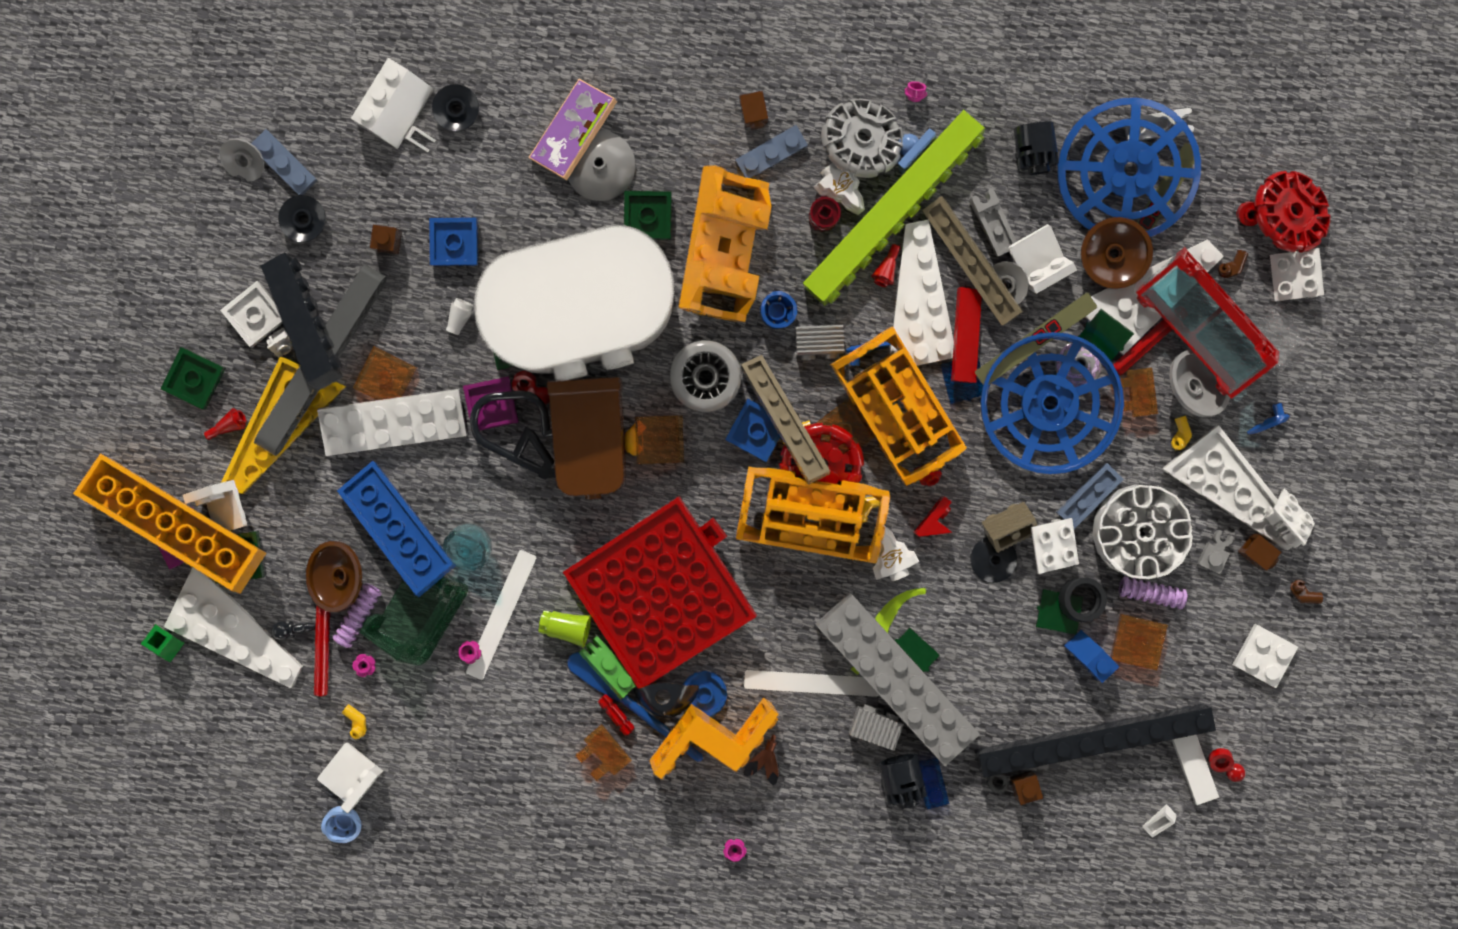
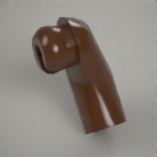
[1218,250,1249,278]
[1290,579,1323,604]

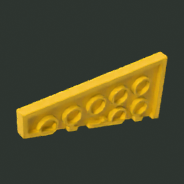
[221,356,346,494]

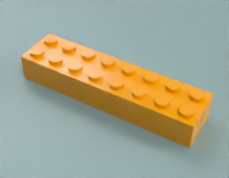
[73,453,267,594]

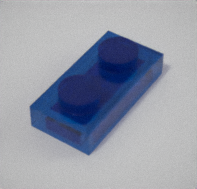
[919,757,950,810]

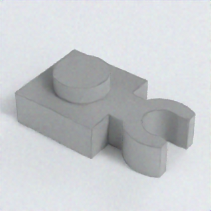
[1197,530,1233,574]

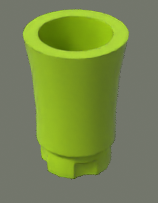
[538,611,592,648]

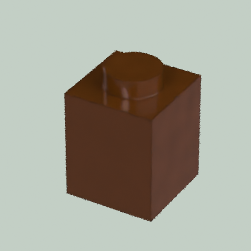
[739,91,768,130]
[370,224,402,255]
[1238,534,1282,571]
[1009,771,1043,805]

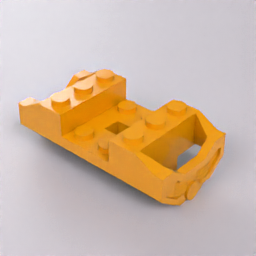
[679,165,772,322]
[830,327,967,486]
[736,467,890,564]

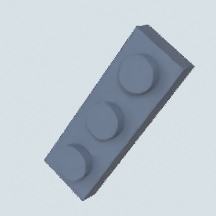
[735,125,808,179]
[251,129,318,195]
[1056,463,1124,529]

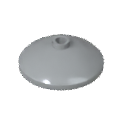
[568,131,636,201]
[1169,350,1230,417]

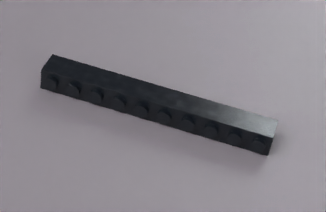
[975,703,1216,777]

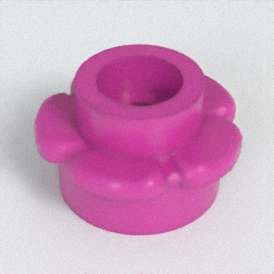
[904,81,927,102]
[459,641,481,664]
[352,654,376,677]
[723,839,746,862]

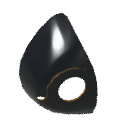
[633,683,699,718]

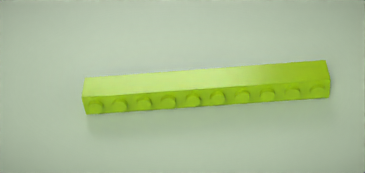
[803,110,985,306]

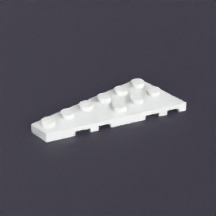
[890,220,954,366]
[1084,239,1224,355]
[1162,425,1293,550]
[164,567,303,688]

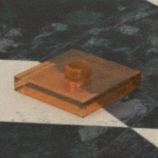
[353,346,417,400]
[816,398,875,453]
[635,415,684,464]
[1110,614,1168,671]

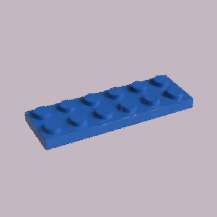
[337,461,456,597]

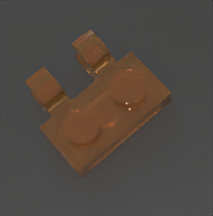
[1110,367,1158,417]
[575,724,632,781]

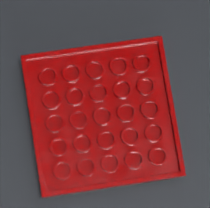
[563,496,757,689]

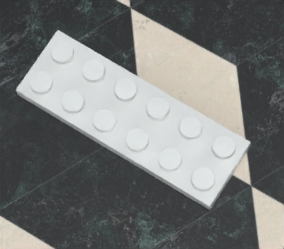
[317,389,467,456]

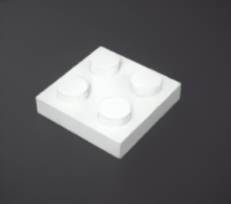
[220,281,283,348]
[1233,624,1298,688]

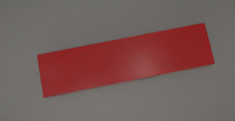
[951,287,982,384]

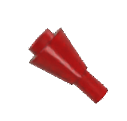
[871,244,900,287]
[204,408,247,440]

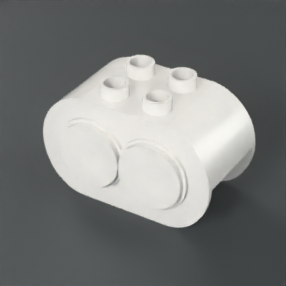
[475,226,674,381]

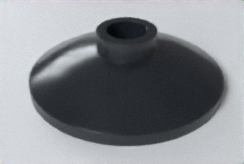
[432,84,479,132]
[278,195,326,242]
[970,537,1017,583]

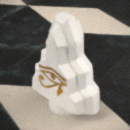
[813,159,865,215]
[873,526,920,581]

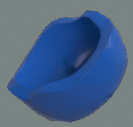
[759,291,797,329]

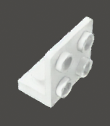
[1008,225,1077,294]
[183,480,247,531]
[317,743,383,813]

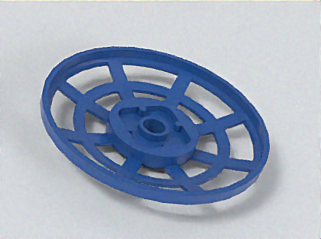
[1057,98,1201,237]
[980,332,1124,474]

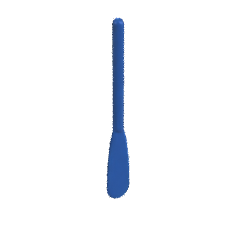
[567,652,703,762]

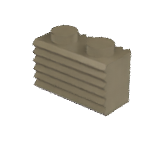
[981,502,1038,552]

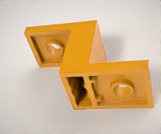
[650,697,779,779]

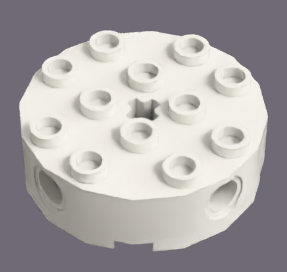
[1092,485,1193,579]

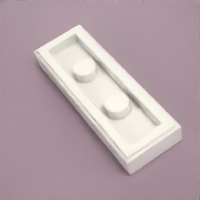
[1172,735,1219,805]

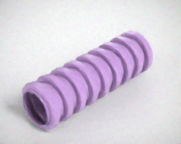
[1119,576,1187,610]
[333,583,382,648]

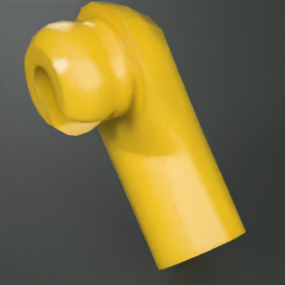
[1171,416,1192,450]
[624,420,647,456]
[862,496,880,523]
[341,704,367,740]

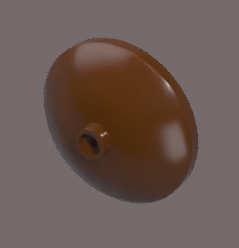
[1080,217,1153,289]
[306,541,362,612]

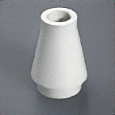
[446,298,473,335]

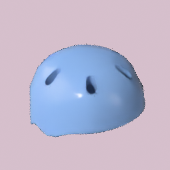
[321,806,361,843]

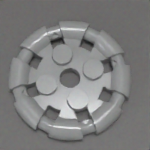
[821,99,904,178]

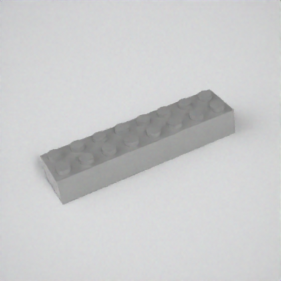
[815,592,980,766]

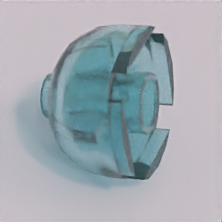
[443,523,492,571]

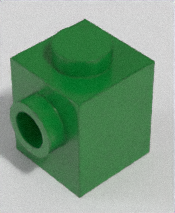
[141,624,185,663]

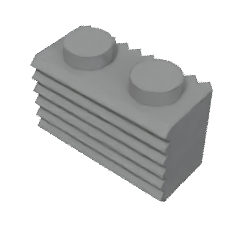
[795,325,844,360]
[849,704,904,751]

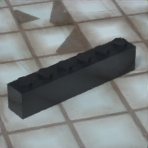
[260,252,343,391]

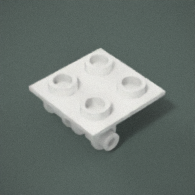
[1270,248,1324,301]
[1264,488,1315,548]
[1031,518,1079,574]

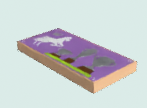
[529,79,617,181]

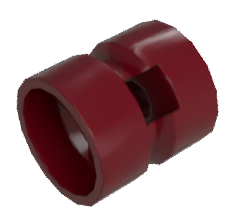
[808,197,841,232]

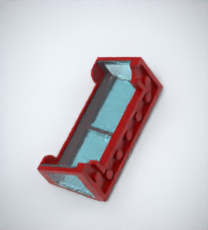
[1136,247,1279,399]

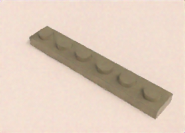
[922,196,1023,326]
[741,355,830,484]

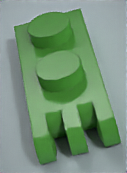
[579,636,636,700]

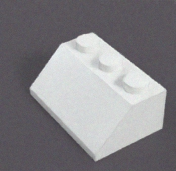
[351,58,434,149]

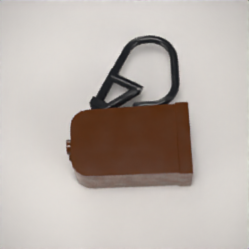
[470,377,626,500]

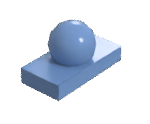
[898,128,936,174]

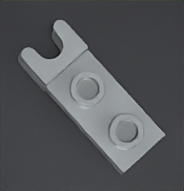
[969,188,1017,258]

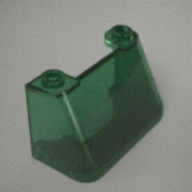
[359,573,468,666]

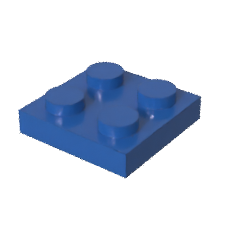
[429,218,478,266]
[725,399,780,462]

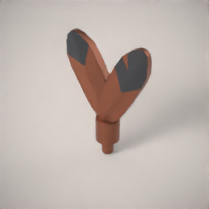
[743,734,779,785]

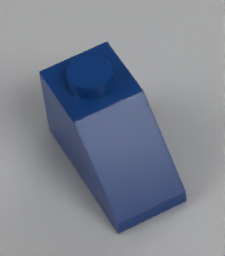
[1064,630,1119,683]

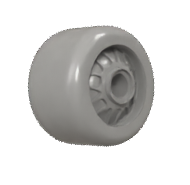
[670,340,741,413]

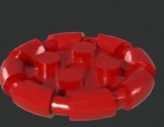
[1254,171,1331,253]
[779,423,864,484]

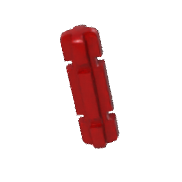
[598,694,635,736]

